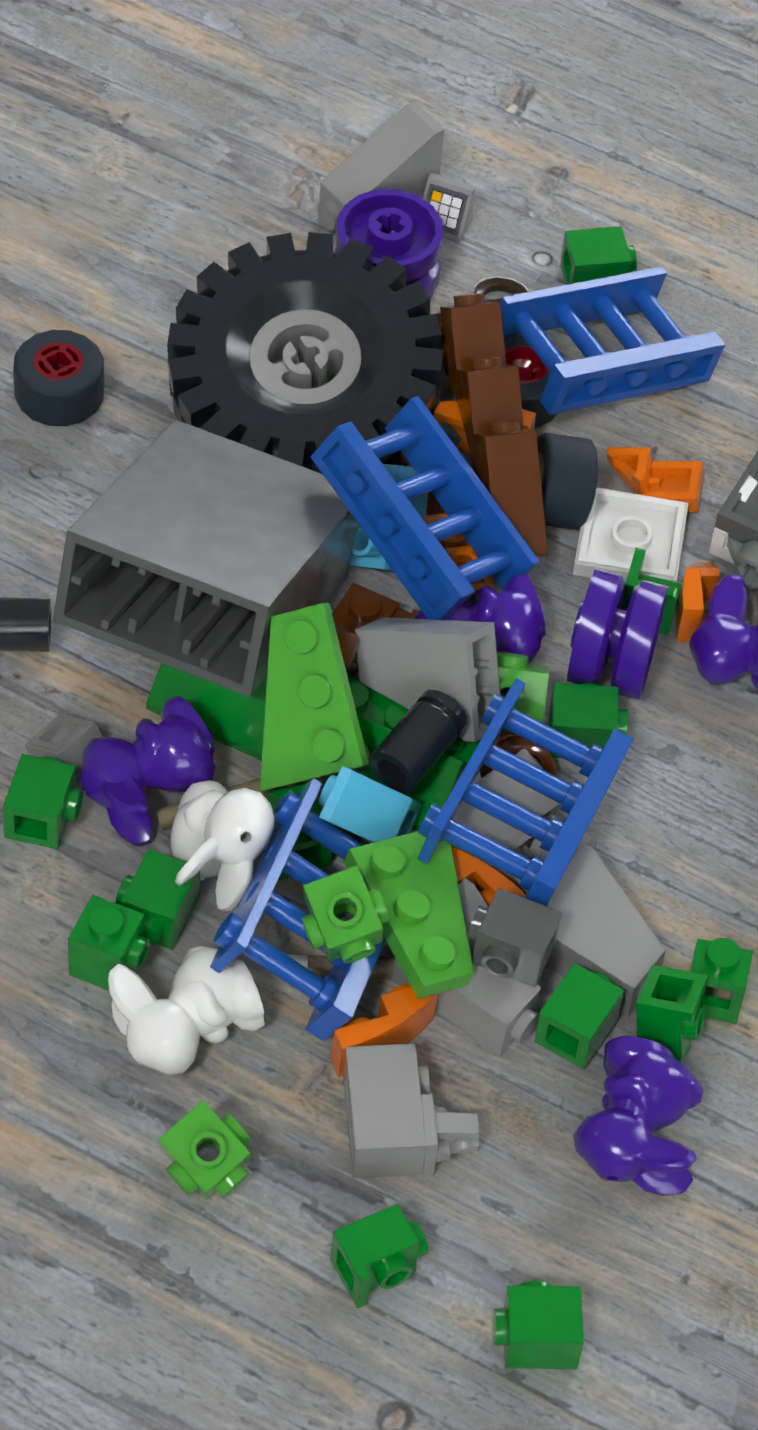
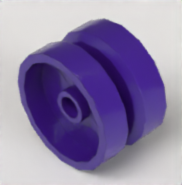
[335,189,443,298]
[567,568,669,700]

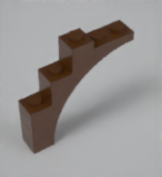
[435,293,548,557]

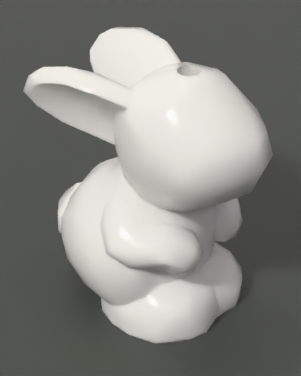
[171,780,275,912]
[108,945,265,1076]

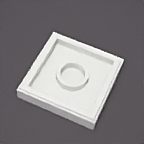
[573,488,689,583]

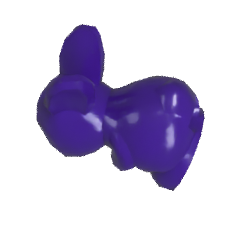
[414,574,546,664]
[689,575,758,689]
[80,696,216,846]
[573,1036,703,1196]

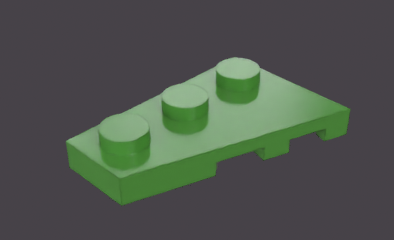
[260,603,369,792]
[344,831,474,999]

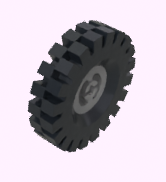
[167,232,443,474]

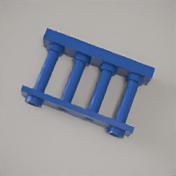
[500,267,725,415]
[311,396,540,620]
[417,678,634,906]
[210,778,385,1042]

